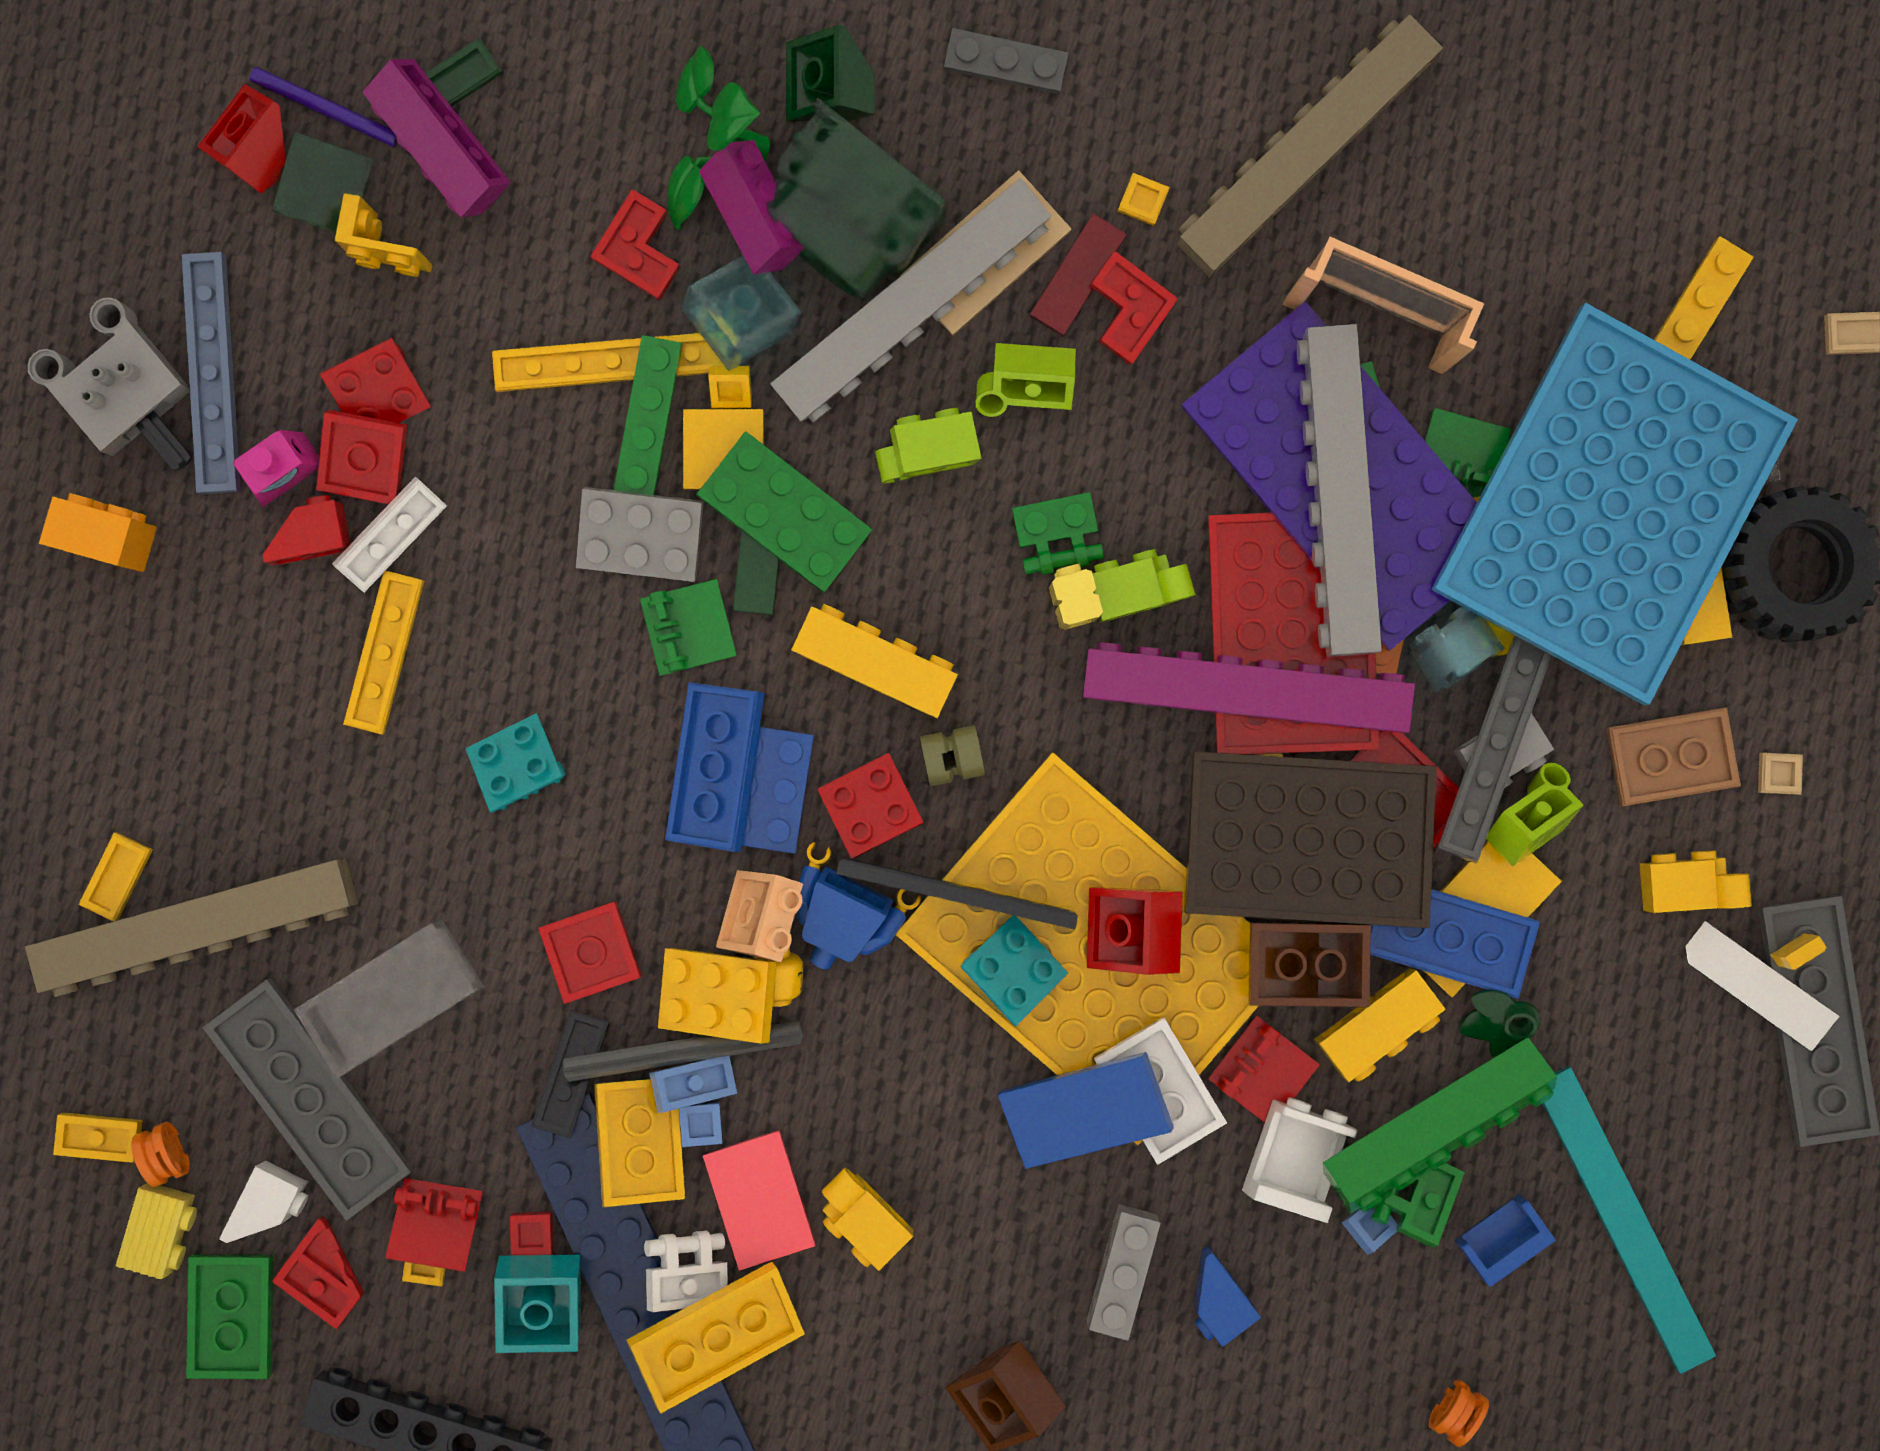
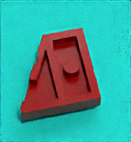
[272,1216,364,1329]

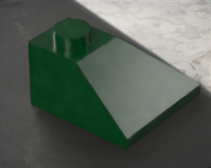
[786,24,875,121]

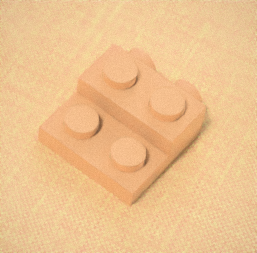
[716,870,803,962]

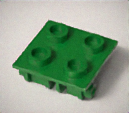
[1425,408,1511,498]
[640,579,737,676]

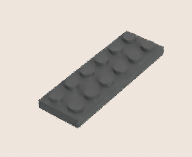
[1757,895,1880,1147]
[202,978,414,1221]

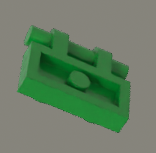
[1012,492,1104,575]
[1371,1163,1465,1248]

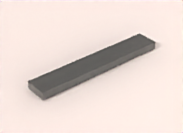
[1437,635,1552,864]

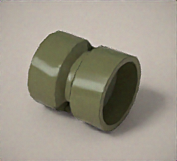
[920,725,985,786]

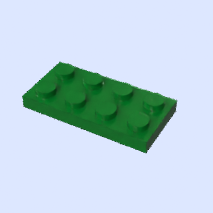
[696,431,873,593]

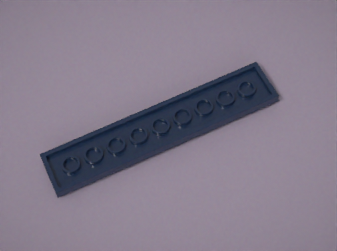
[516,1092,756,1451]

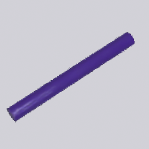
[250,67,397,148]

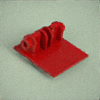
[320,337,431,423]
[817,753,924,859]
[1208,1015,1320,1123]
[385,1178,483,1272]

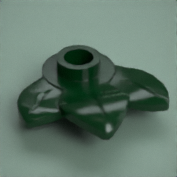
[1459,990,1541,1057]

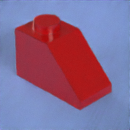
[263,495,351,566]

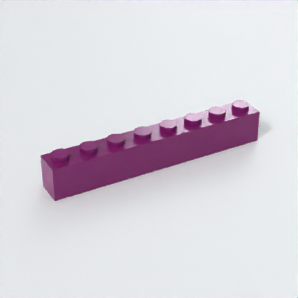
[1083,642,1415,733]

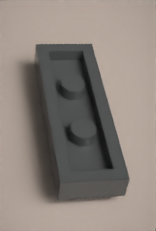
[944,28,1069,94]

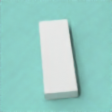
[332,477,447,592]

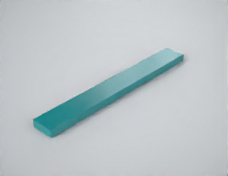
[1543,1066,1716,1374]

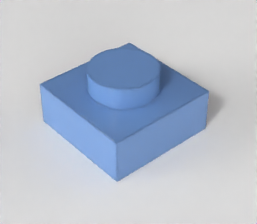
[679,1101,723,1147]
[1342,1206,1398,1255]

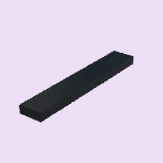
[836,857,1078,930]

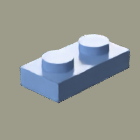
[649,1056,737,1113]

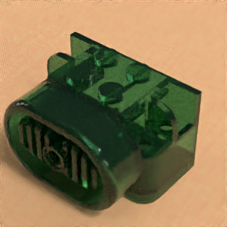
[766,98,946,299]

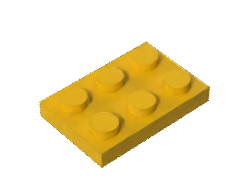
[658,948,777,1044]
[594,1079,685,1207]

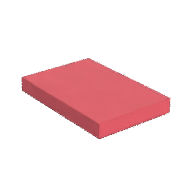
[703,1129,816,1271]

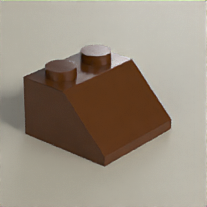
[945,1340,1066,1451]

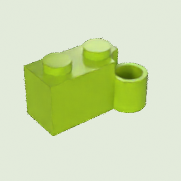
[975,343,1076,417]
[875,408,982,484]
[1092,549,1196,623]
[1486,763,1584,867]

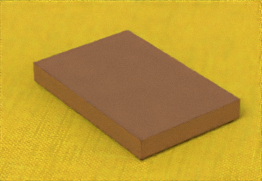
[1606,708,1741,806]

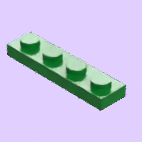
[614,335,683,495]

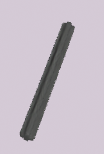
[563,1021,803,1082]

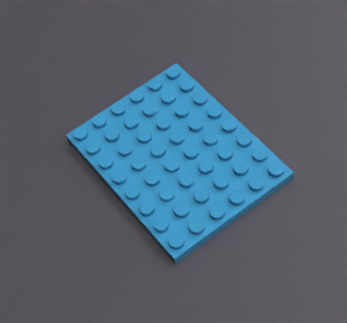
[1431,303,1798,705]

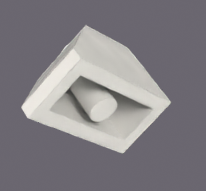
[219,1161,309,1243]

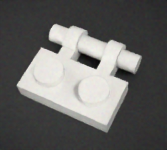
[644,1230,728,1312]

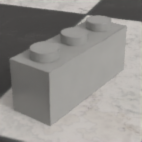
[1086,1204,1161,1341]

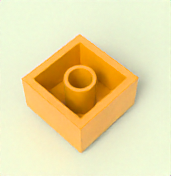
[39,493,157,572]

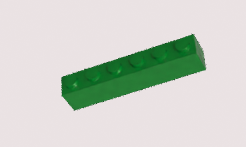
[1323,1037,1557,1214]

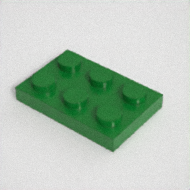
[186,1254,273,1379]

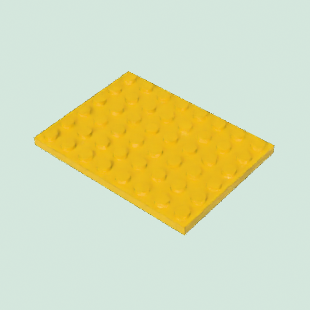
[896,752,1258,1145]

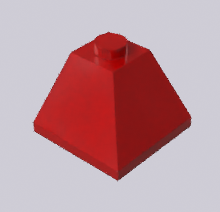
[197,84,286,194]

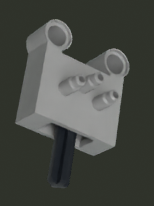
[27,298,192,471]

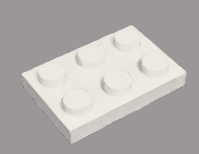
[1094,1017,1227,1165]

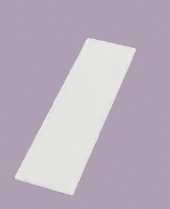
[1685,921,1840,1051]

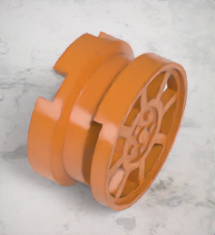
[131,1122,190,1187]
[1429,1379,1489,1447]

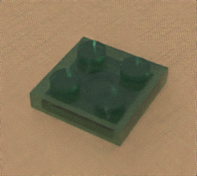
[271,132,373,233]

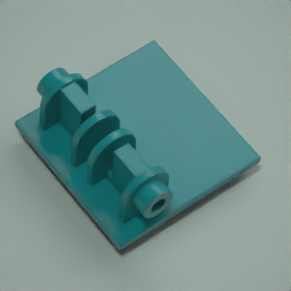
[465,713,566,813]
[960,915,1068,1026]

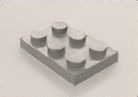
[576,487,704,582]

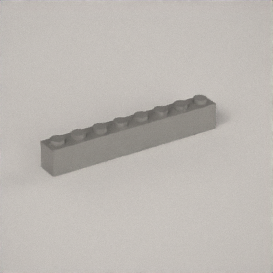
[770,178,1051,423]
[1297,324,1382,657]

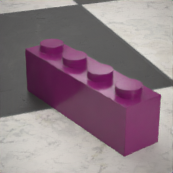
[362,58,511,217]

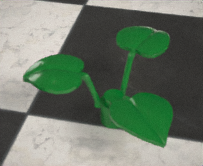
[667,46,770,230]

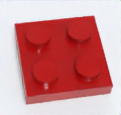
[316,410,408,504]
[538,901,642,1004]

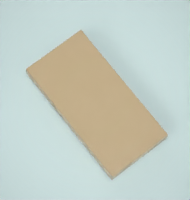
[900,170,1072,336]

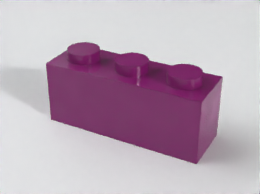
[699,140,809,275]

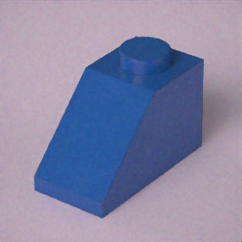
[1194,1246,1261,1347]

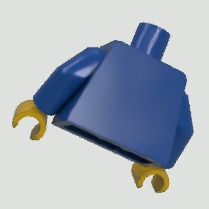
[796,842,921,970]

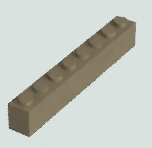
[1177,14,1443,278]
[25,858,358,997]

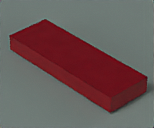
[1030,213,1127,337]

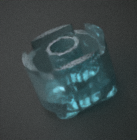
[1409,607,1505,693]

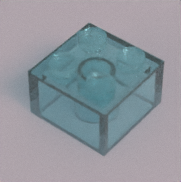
[681,256,801,371]

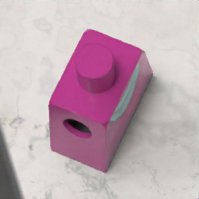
[233,430,320,508]

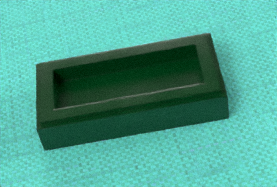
[425,37,503,107]
[733,531,779,615]

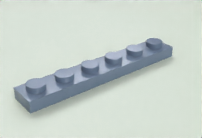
[181,252,241,495]

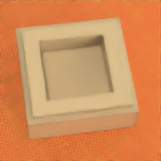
[1758,753,1803,795]

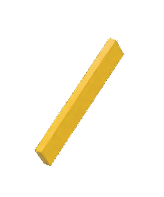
[492,330,733,392]

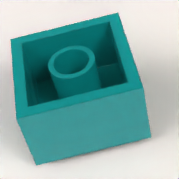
[494,1255,581,1353]

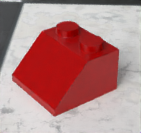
[1087,887,1183,975]

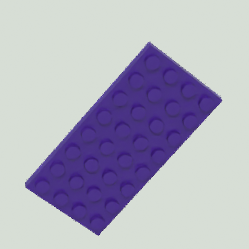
[1181,301,1477,651]

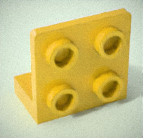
[335,193,432,277]

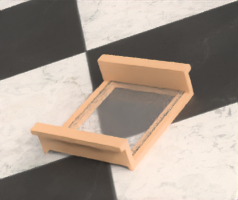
[1283,237,1484,374]

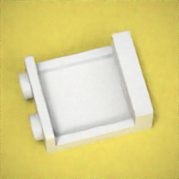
[1242,1097,1358,1223]

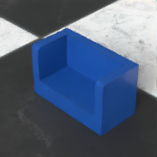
[1454,1194,1556,1287]

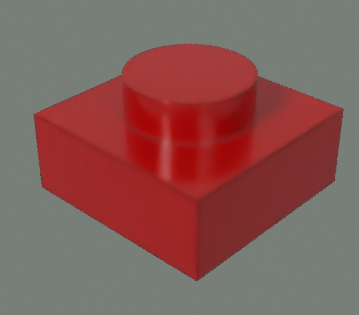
[510,1211,554,1255]

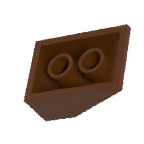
[1249,922,1371,1007]

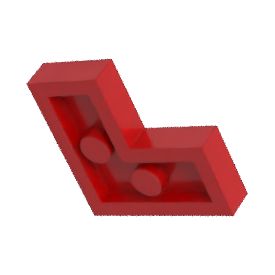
[590,189,681,301]
[1089,251,1178,365]

